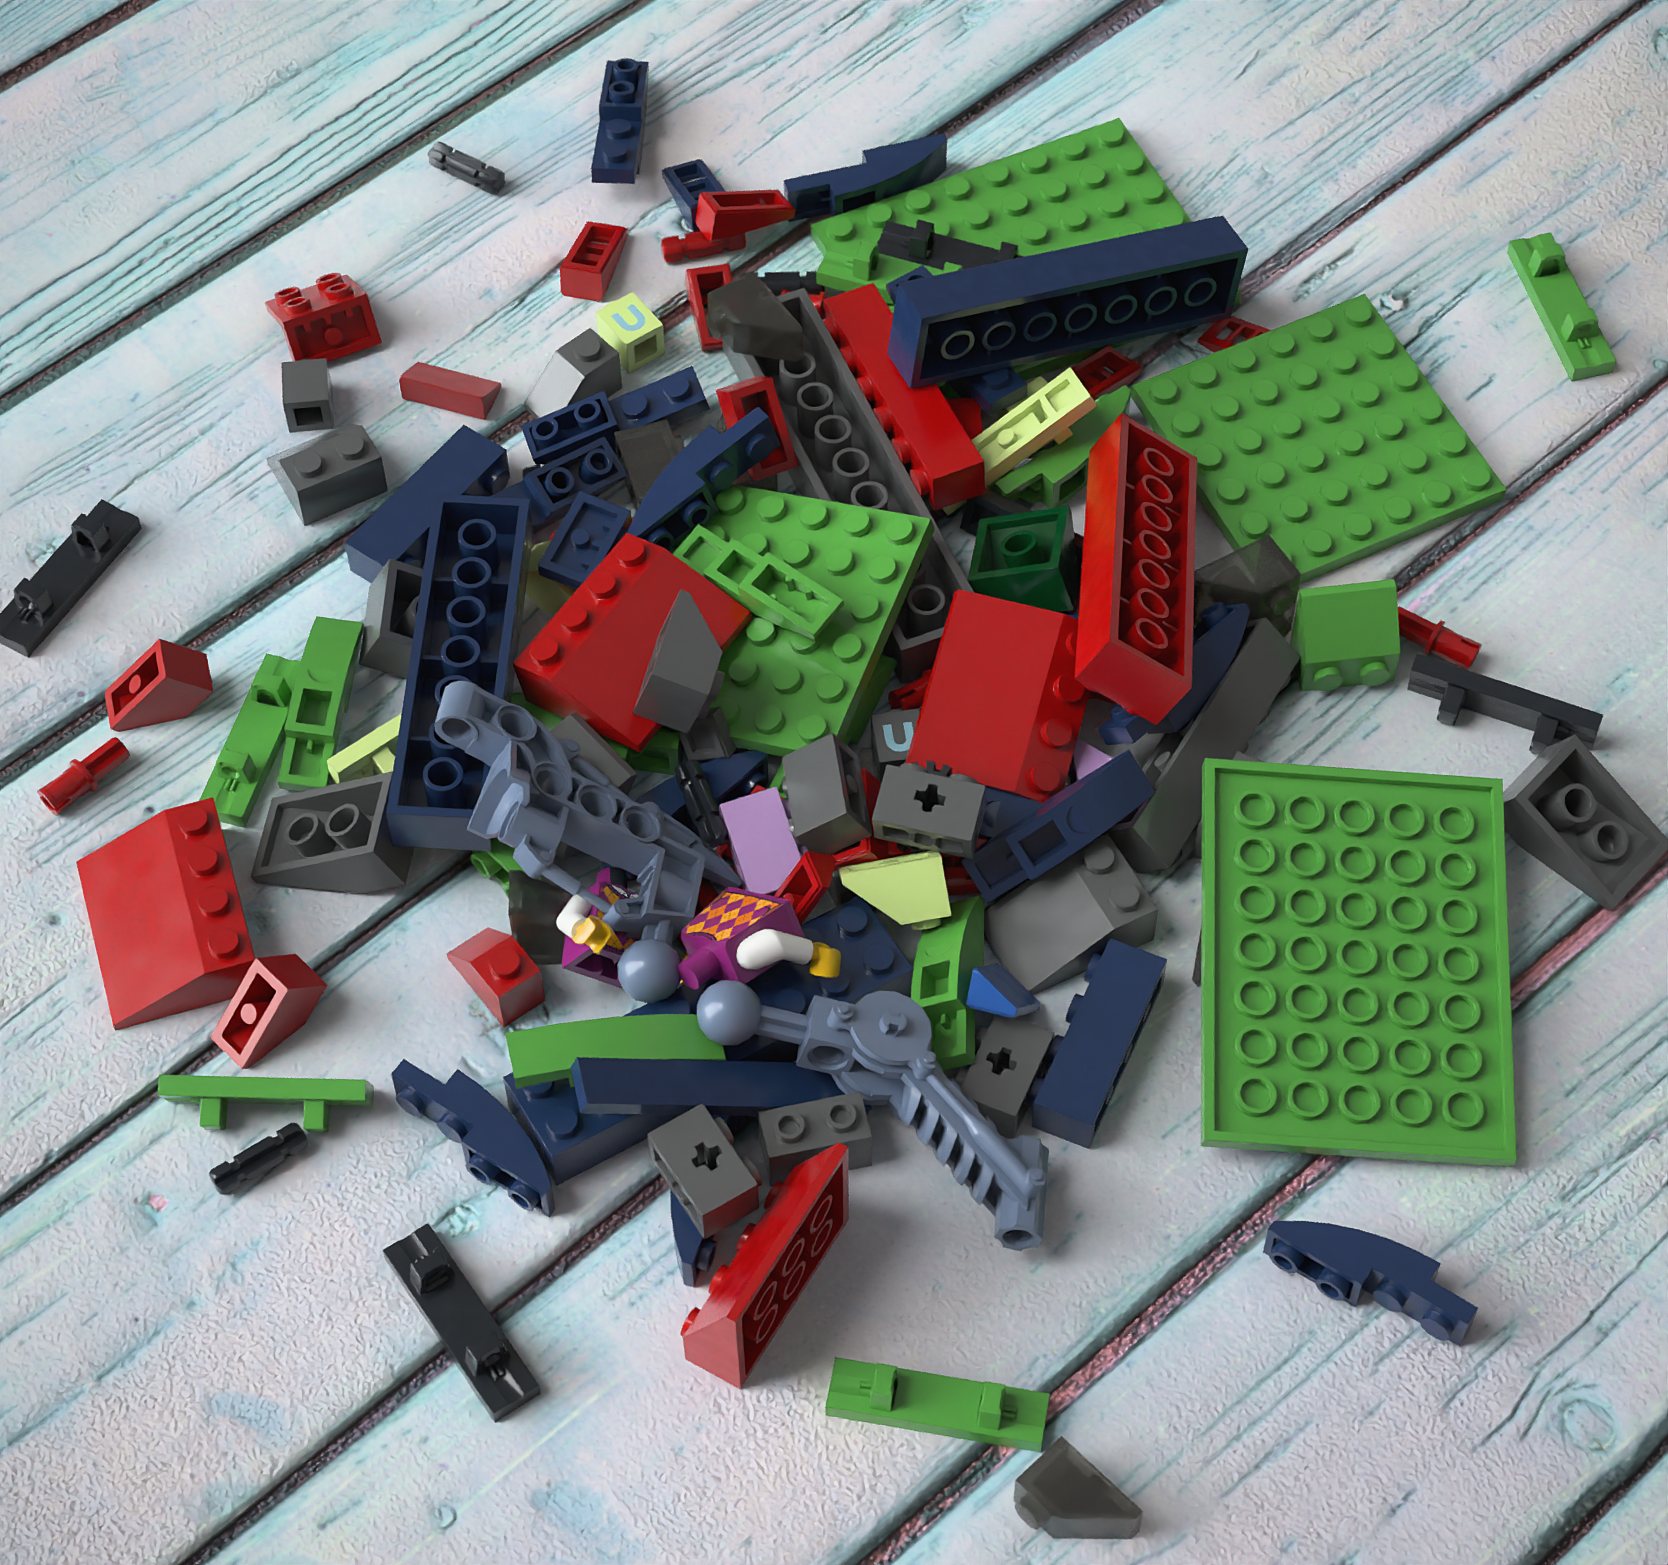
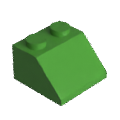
[1290,579,1400,691]

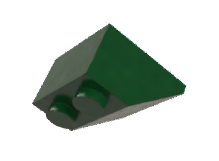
[967,506,1079,612]

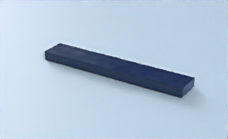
[571,1057,872,1116]

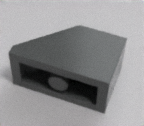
[524,328,622,419]

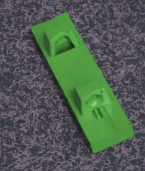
[1507,232,1616,381]
[817,240,962,304]
[199,653,301,828]
[158,1075,374,1133]
[825,1357,1050,1453]

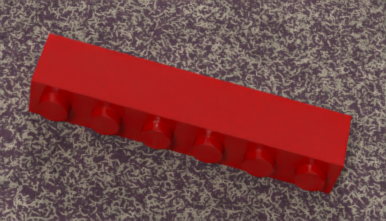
[822,283,986,511]

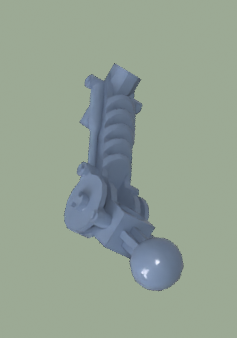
[696,980,1049,1251]

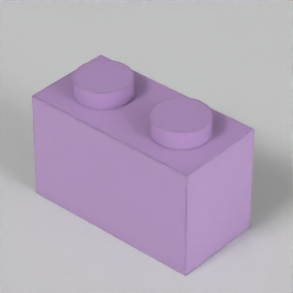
[719,786,808,896]

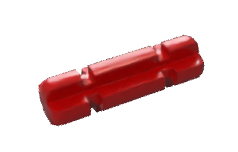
[661,231,746,263]

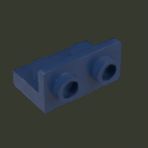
[538,491,632,590]

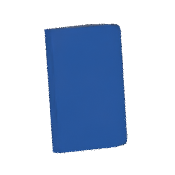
[966,963,1041,1018]

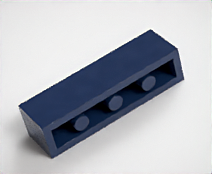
[344,425,510,584]
[1027,938,1167,1149]

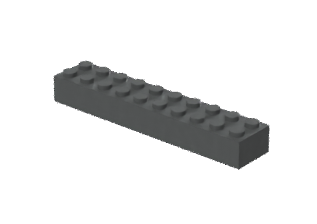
[721,288,974,684]

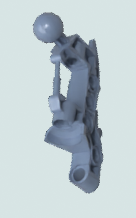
[434,681,742,1004]

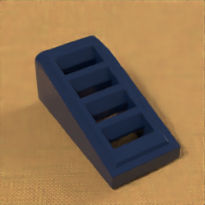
[662,159,726,232]

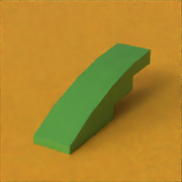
[673,524,844,640]
[505,1014,726,1089]

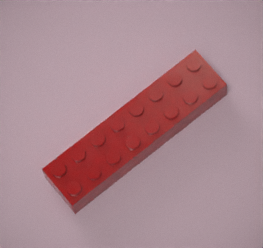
[1074,413,1197,725]

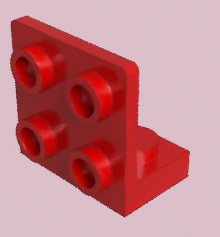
[265,273,382,362]

